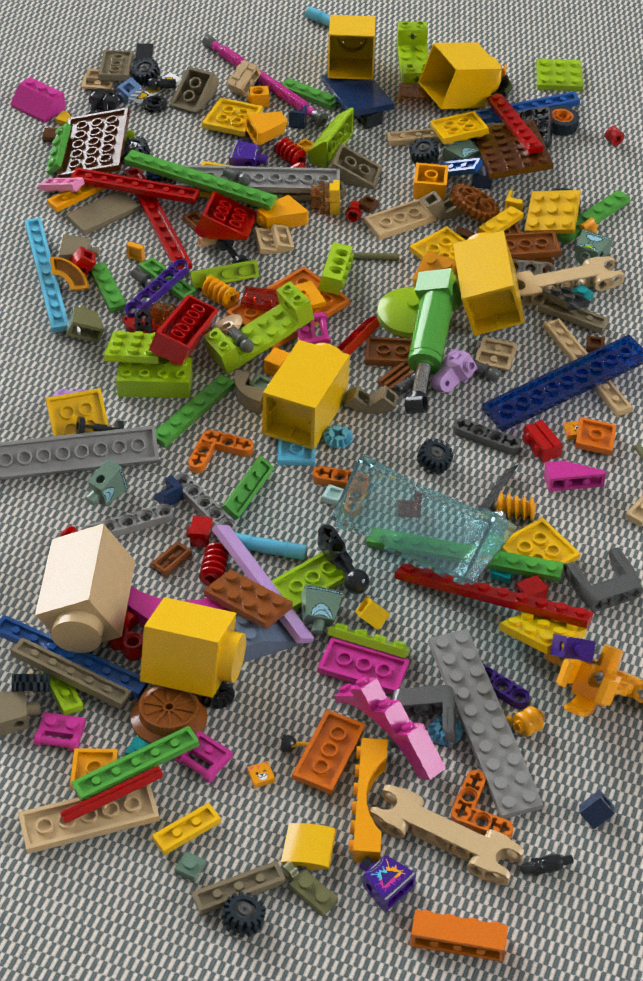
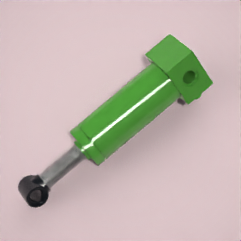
[405,268,461,414]

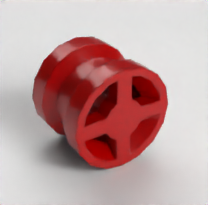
[604,126,625,146]

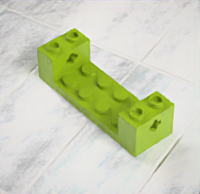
[396,21,428,94]
[203,281,315,375]

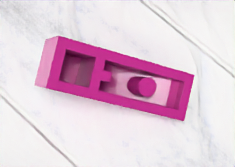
[543,461,606,492]

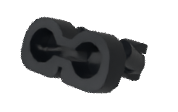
[86,92,119,115]

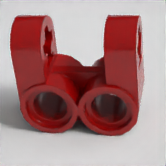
[108,610,144,661]

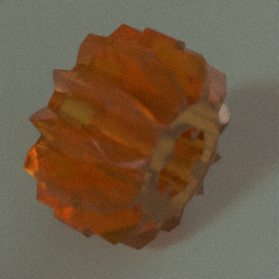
[149,302,176,326]

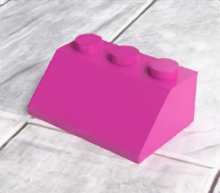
[10,77,66,123]

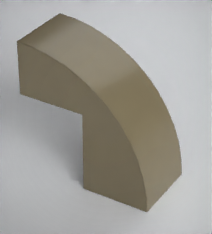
[420,190,463,219]
[234,370,265,414]
[345,385,398,414]

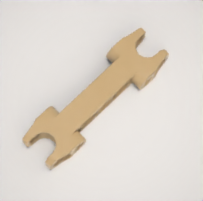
[516,256,625,306]
[369,785,524,885]

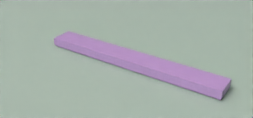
[212,525,314,643]

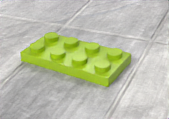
[271,552,345,611]

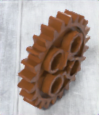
[449,183,500,222]

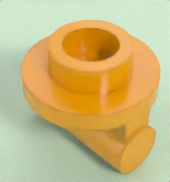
[579,217,599,233]

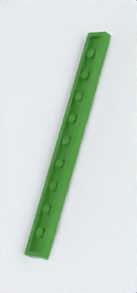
[124,150,277,210]
[366,527,564,582]

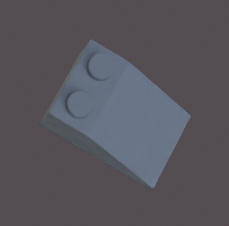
[235,614,303,662]

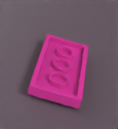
[317,637,410,695]

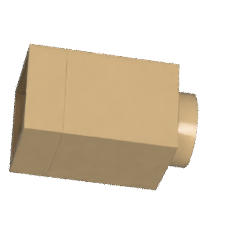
[35,524,135,653]

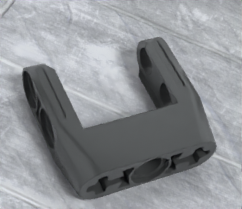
[563,547,643,612]
[389,685,457,748]

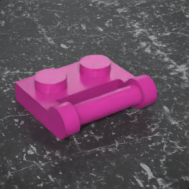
[297,312,331,344]
[34,712,86,751]
[175,731,233,783]

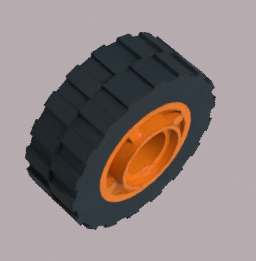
[544,105,580,136]

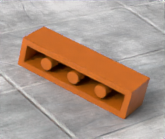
[410,910,508,962]

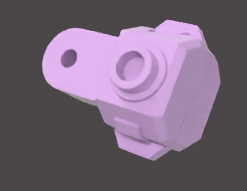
[431,349,477,392]

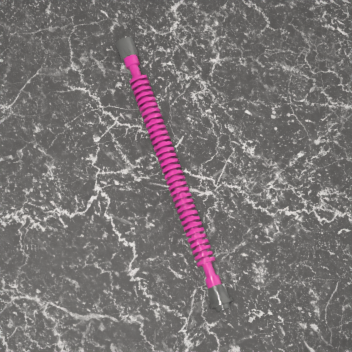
[202,34,328,127]

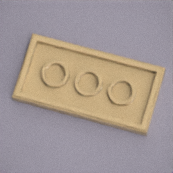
[363,199,437,240]

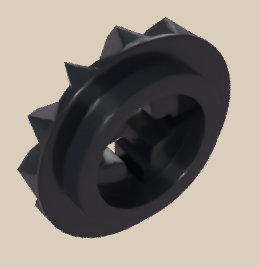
[143,95,167,112]
[201,681,235,709]

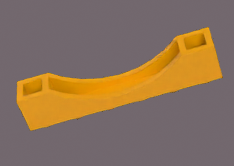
[349,738,388,863]

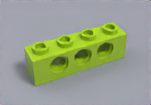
[319,242,354,295]

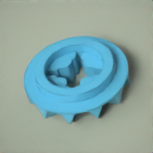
[323,424,353,448]
[428,715,462,745]

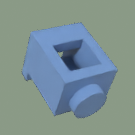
[117,77,142,103]

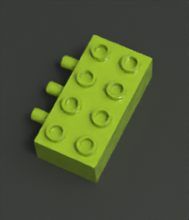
[116,357,193,398]

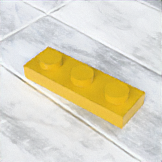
[478,206,524,233]
[152,802,221,856]

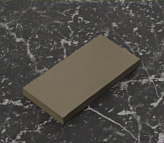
[98,50,134,81]
[66,191,140,235]

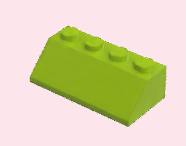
[308,108,354,168]

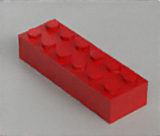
[149,294,219,366]

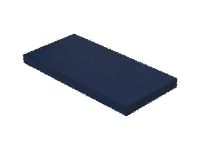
[321,74,394,117]

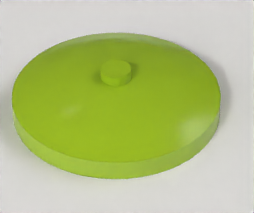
[377,287,420,338]

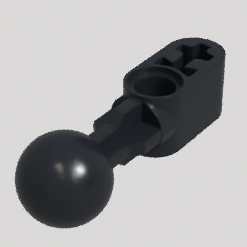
[317,525,370,595]

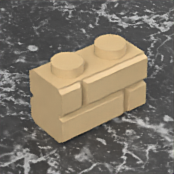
[227,60,261,97]

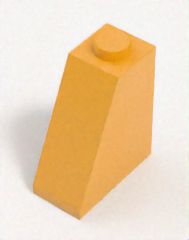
[244,111,288,146]
[256,195,309,229]

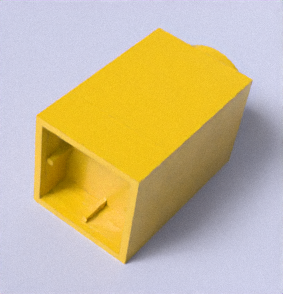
[453,230,525,336]
[262,340,350,449]

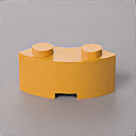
[50,257,90,292]

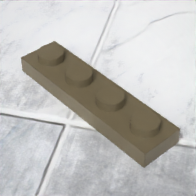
[538,298,609,334]
[192,861,286,916]

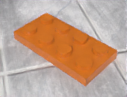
[292,709,366,795]

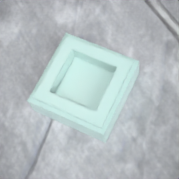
[321,484,346,507]

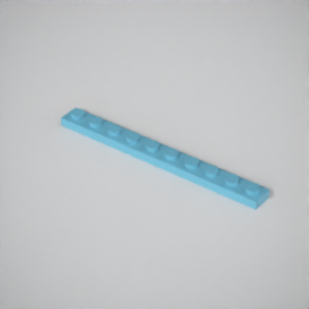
[24,217,68,333]

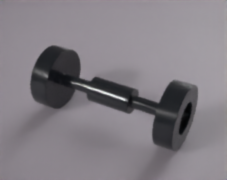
[217,239,249,264]
[76,416,124,434]

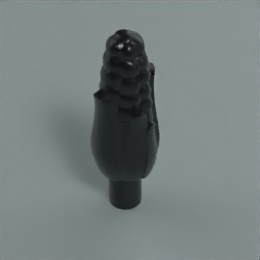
[520,854,574,876]

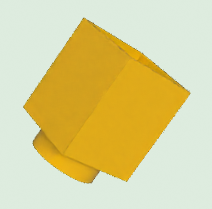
[328,15,376,80]
[418,42,502,109]
[140,597,246,698]

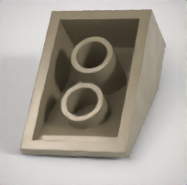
[169,66,220,114]
[328,143,382,189]

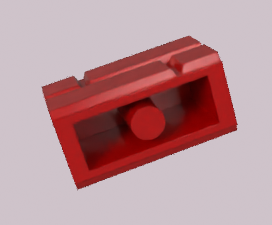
[522,420,563,463]

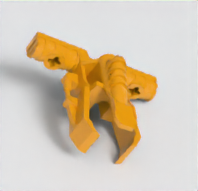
[544,643,643,717]

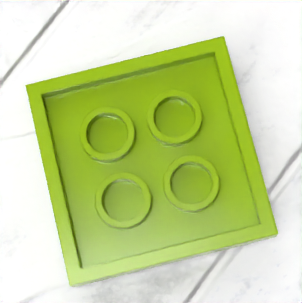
[536,58,583,91]
[104,330,161,364]

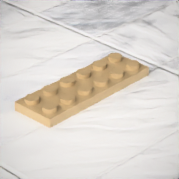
[18,784,160,854]

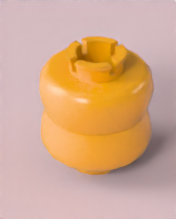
[513,706,545,737]

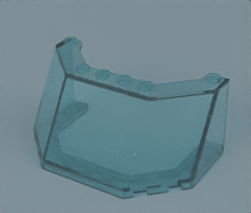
[330,454,517,586]

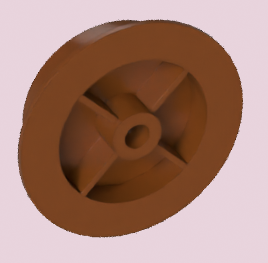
[130,685,207,744]

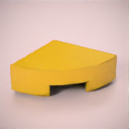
[55,110,71,125]

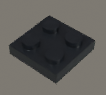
[541,286,590,309]

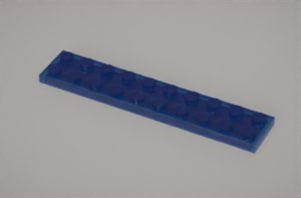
[481,335,643,432]

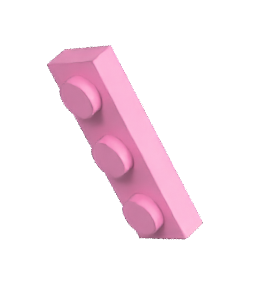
[38,177,85,192]

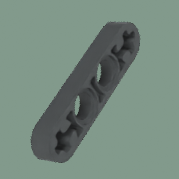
[453,418,521,455]

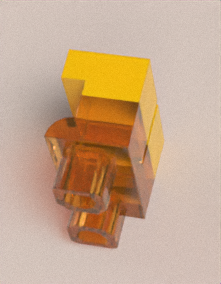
[311,180,341,215]

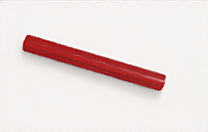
[60,766,163,823]

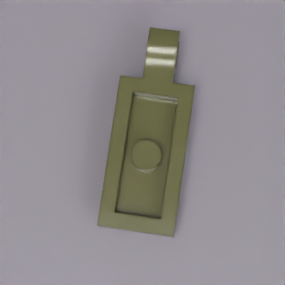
[282,861,339,917]

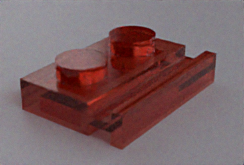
[241,286,278,311]

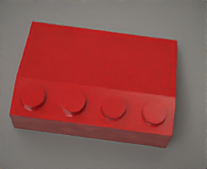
[194,191,257,240]

